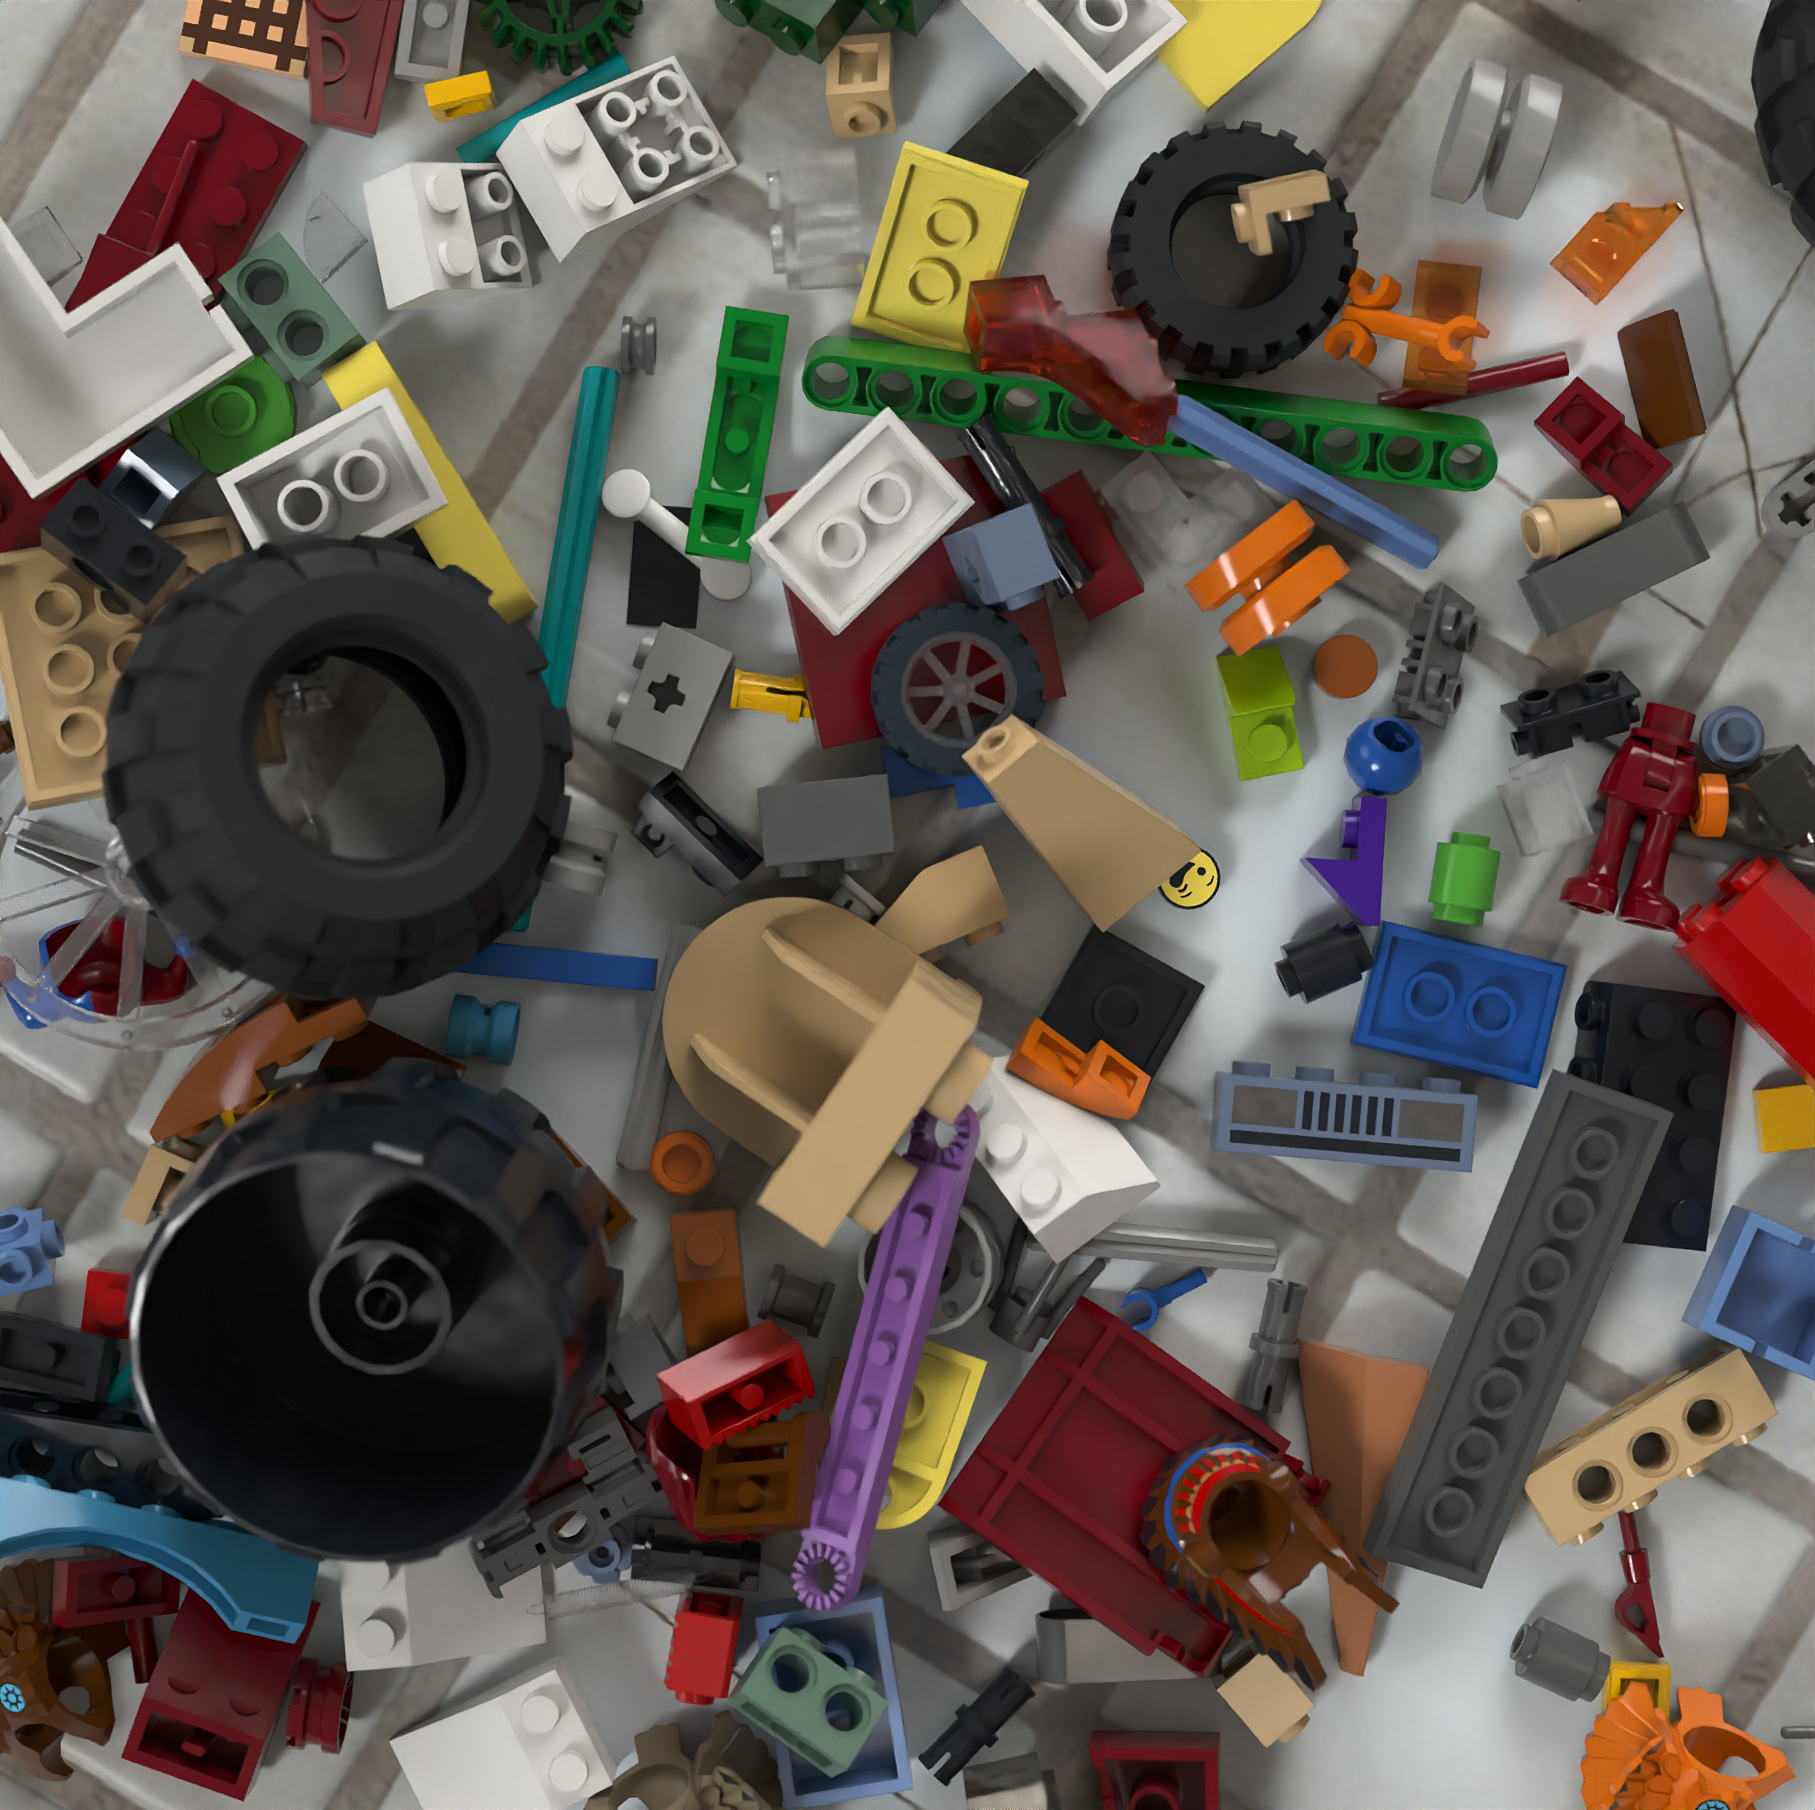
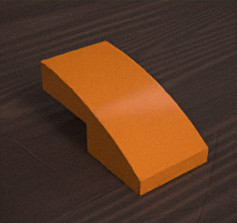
[1006,1017,1151,1120]

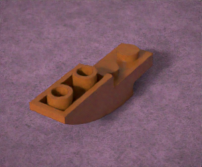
[149,989,377,1143]

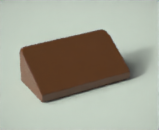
[1617,309,1707,450]

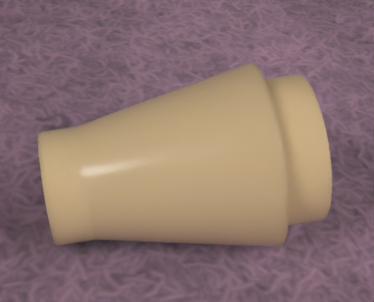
[1521,495,1622,562]

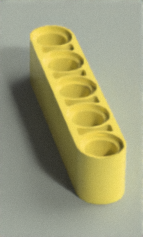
[321,340,539,625]

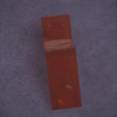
[963,274,1178,446]

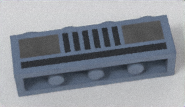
[1209,1061,1478,1173]

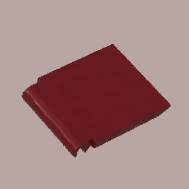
[937,1296,1332,1679]

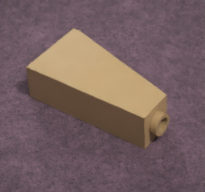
[962,715,1201,933]

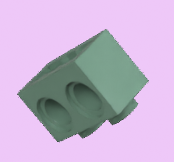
[218,232,367,390]
[725,1626,890,1778]

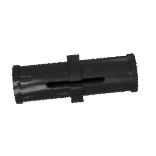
[918,1664,1036,1787]

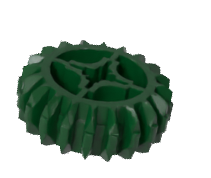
[475,0,644,76]

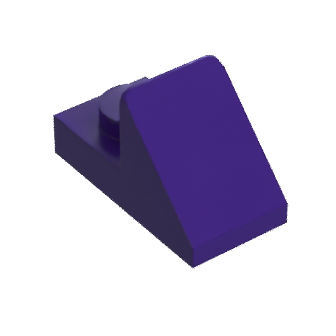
[1299,796,1387,926]

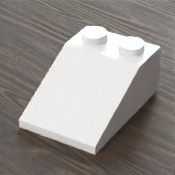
[216,387,449,550]
[338,1514,548,1672]
[389,1653,618,1810]

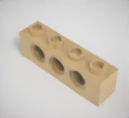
[1521,1340,1779,1547]

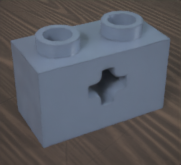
[942,503,1060,614]

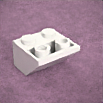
[362,162,533,310]

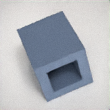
[98,427,208,530]

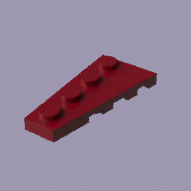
[305,0,404,139]

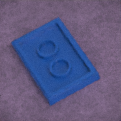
[1350,920,1568,1089]

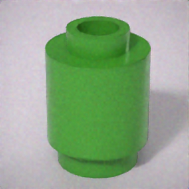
[1428,832,1501,927]

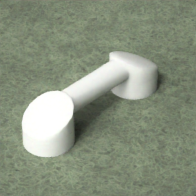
[601,469,752,602]

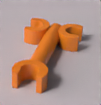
[1323,268,1490,371]

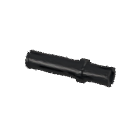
[956,413,1095,598]

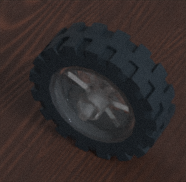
[870,603,1045,777]

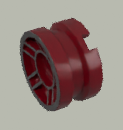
[286,1657,354,1755]

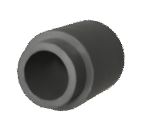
[1509,1617,1611,1702]

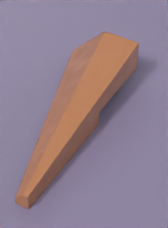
[1296,1338,1429,1677]

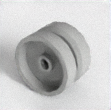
[1430,56,1563,220]

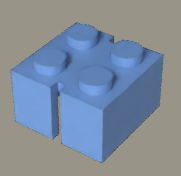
[1681,1205,1815,1381]

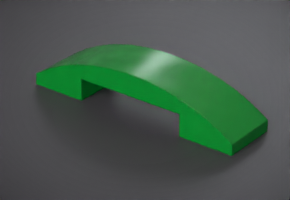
[685,306,789,564]

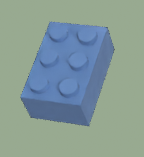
[754,1583,913,1810]

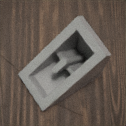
[927,1524,1034,1611]

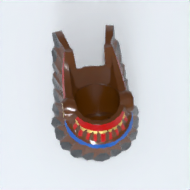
[1139,1433,1401,1692]

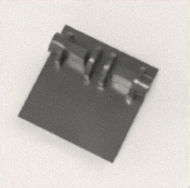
[1392,583,1479,729]

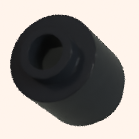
[1274,921,1374,1004]

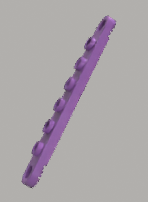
[791,1104,980,1610]

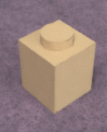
[1210,1640,1315,1749]

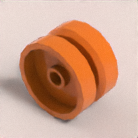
[1183,499,1351,657]

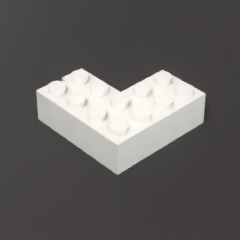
[0,216,255,501]

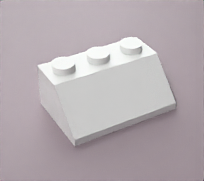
[960,0,1188,127]
[952,1055,1161,1264]

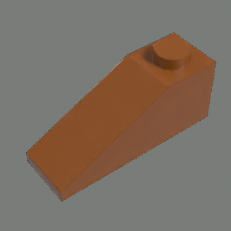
[670,1204,750,1359]

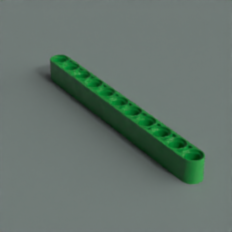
[801,335,1498,492]

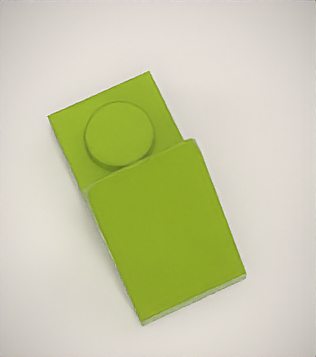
[1215,645,1304,782]

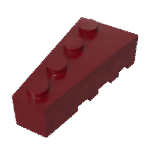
[1088,1730,1221,1810]

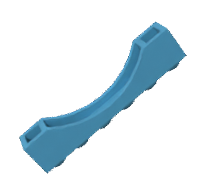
[0,1475,319,1644]

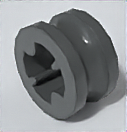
[621,316,657,376]

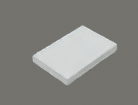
[746,407,975,636]

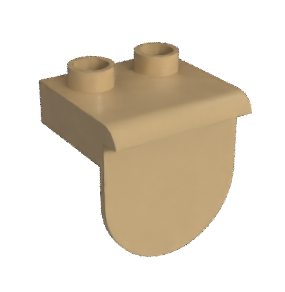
[662,896,994,1248]

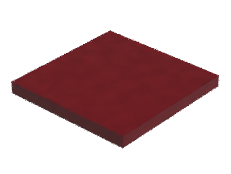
[764,446,1067,750]

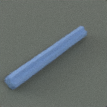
[1163,395,1440,569]

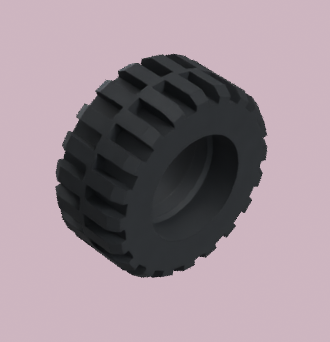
[1107,120,1359,379]

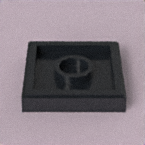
[1040,923,1205,1091]

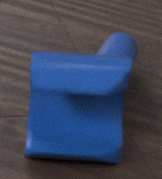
[1121,1269,1207,1331]

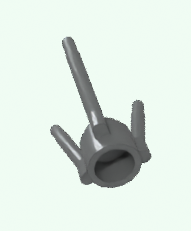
[987,1215,1106,1353]

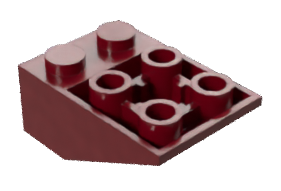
[121,1587,321,1802]

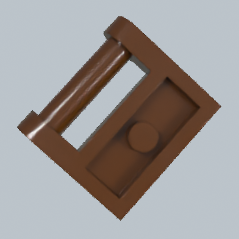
[693,1410,830,1536]

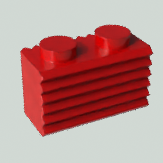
[656,1319,816,1451]
[663,1588,744,1705]

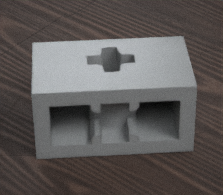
[607,622,736,773]

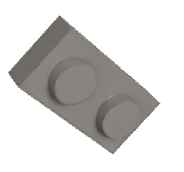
[394,0,473,84]

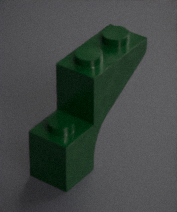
[715,0,944,65]

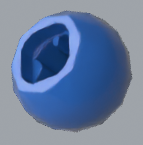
[1343,716,1425,796]

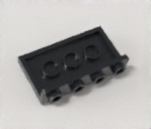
[1567,980,1737,1252]

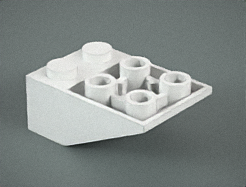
[495,55,738,263]

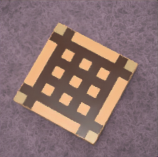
[177,0,308,81]

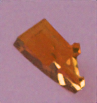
[1549,203,1684,306]

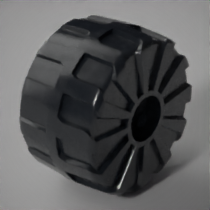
[125,1057,624,1567]

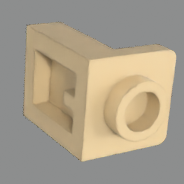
[825,32,897,138]
[1231,169,1330,256]
[121,1135,208,1226]

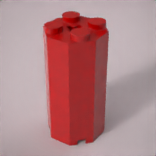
[1672,856,1815,1091]

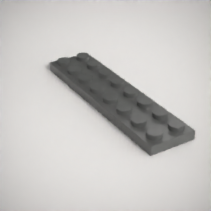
[1362,1068,1674,1589]

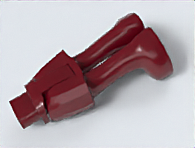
[1559,702,1698,932]

